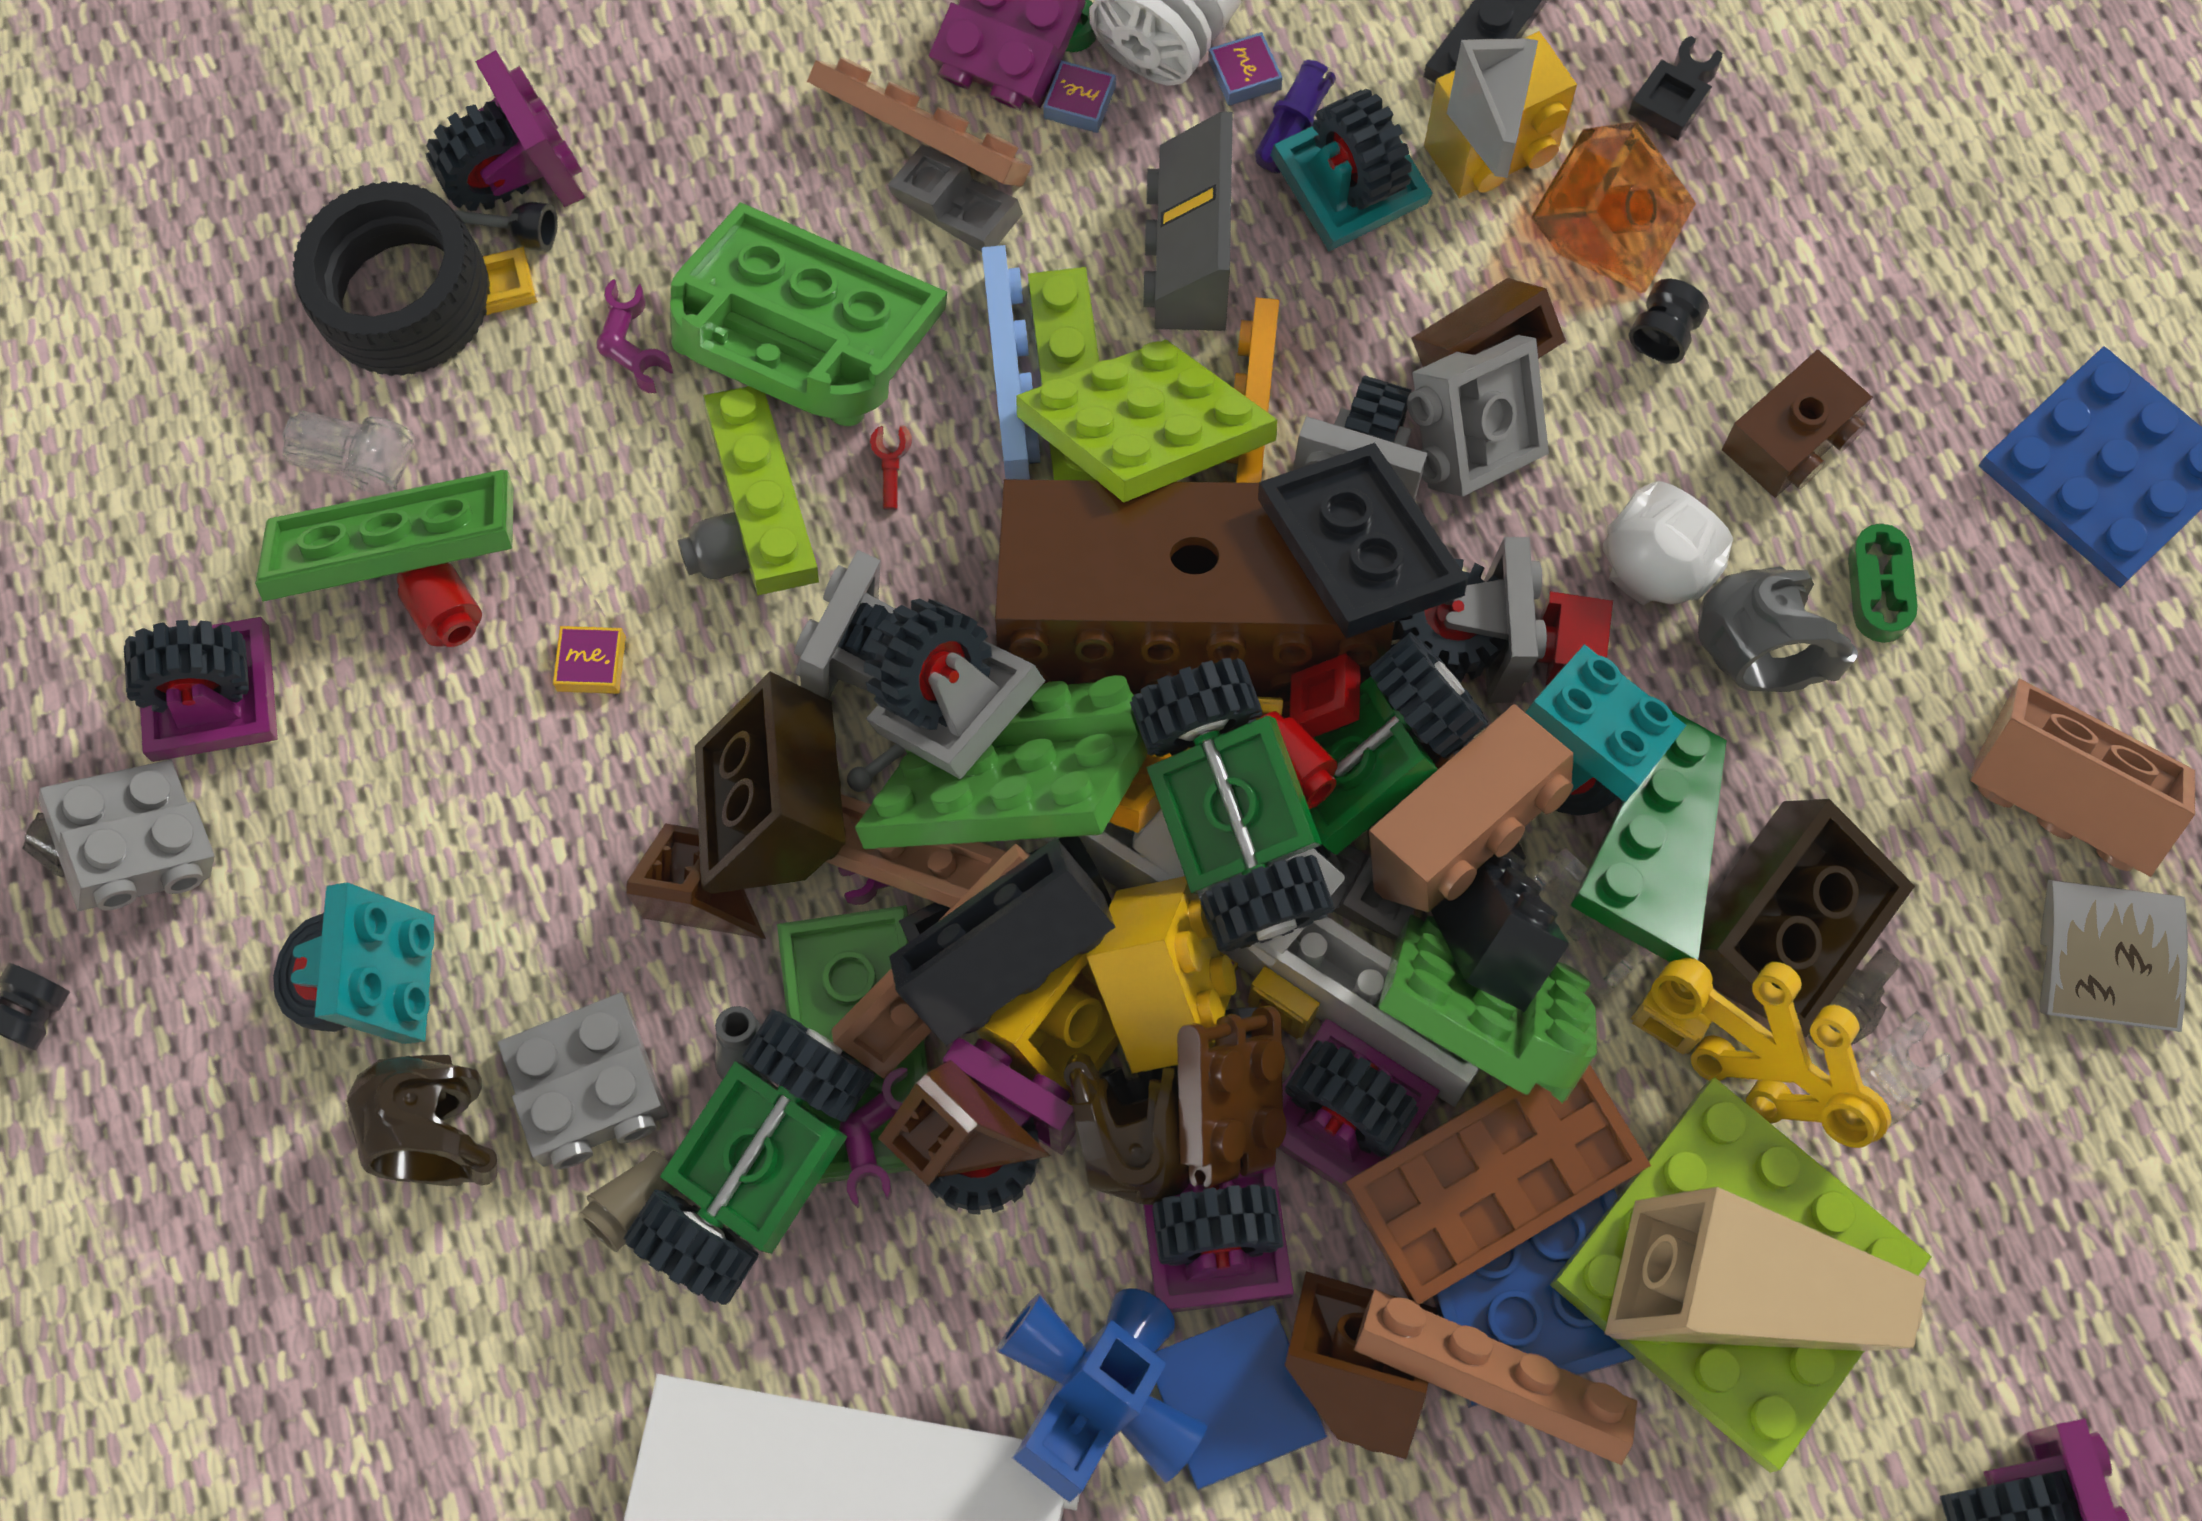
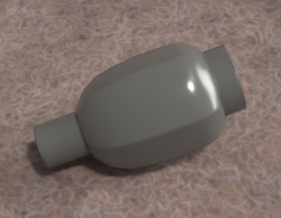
[677,512,750,579]

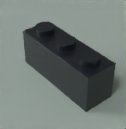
[889,838,1115,1046]
[1431,851,1569,1012]

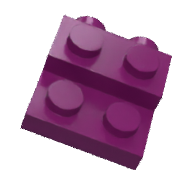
[929,0,1086,110]

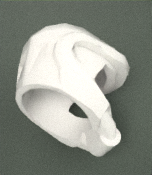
[1603,481,1733,606]

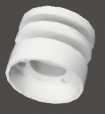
[1089,0,1242,86]

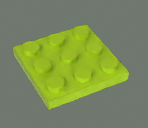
[1016,339,1277,502]

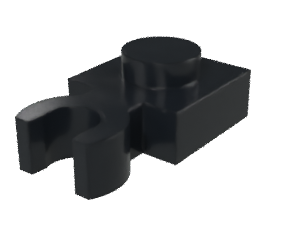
[1628,36,1723,141]

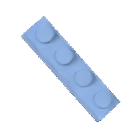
[981,245,1041,480]

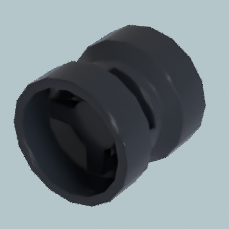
[1628,278,1709,364]
[0,963,70,1051]

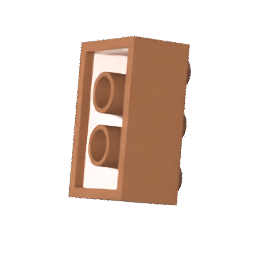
[1970,678,2195,877]
[1369,704,1573,912]

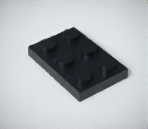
[1258,443,1468,639]

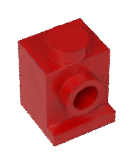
[1537,591,1613,685]

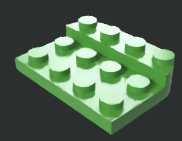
[670,202,947,426]
[855,675,1148,849]
[1378,914,1597,1103]

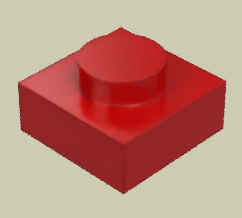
[1290,653,1361,737]

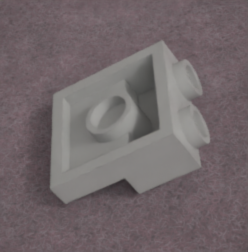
[1407,335,1549,497]
[39,759,215,911]
[497,992,669,1169]

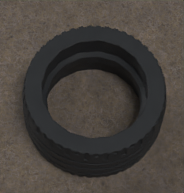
[293,181,490,376]

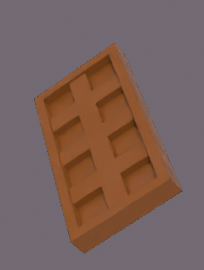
[1342,1064,1651,1305]

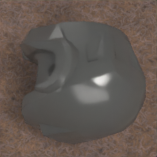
[1698,566,1858,692]

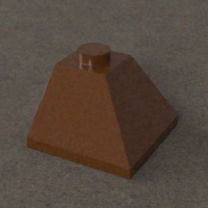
[1284,1271,1438,1459]

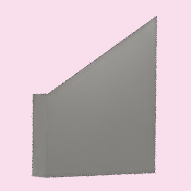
[1447,38,1538,178]

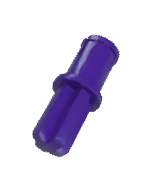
[1255,60,1336,174]

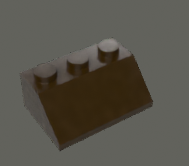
[695,671,846,894]
[1698,799,1915,1038]

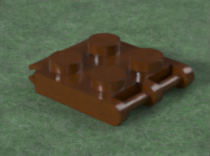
[1177,1005,1287,1188]

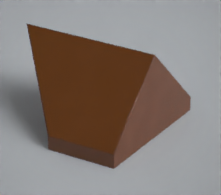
[626,823,766,939]
[878,1060,1051,1186]

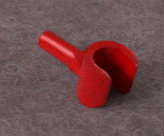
[870,425,912,510]

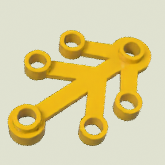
[1651,958,1891,1148]

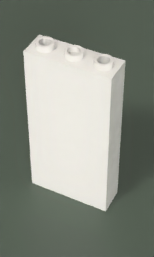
[624,1374,1080,1521]

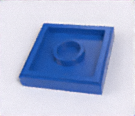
[1155,1305,1327,1491]

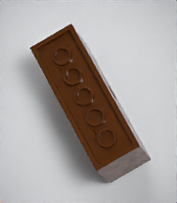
[995,479,1394,703]

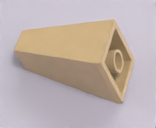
[1605,1187,1926,1351]

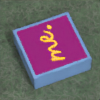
[1208,32,1283,106]
[1043,60,1116,133]

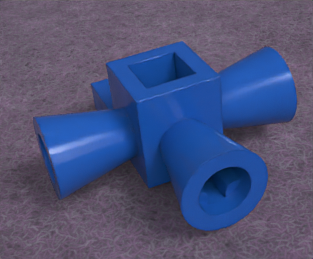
[996,1288,1207,1503]

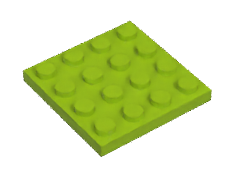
[1550,1077,1932,1473]

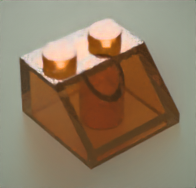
[1531,121,1696,293]

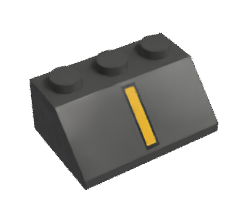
[1143,112,1233,331]

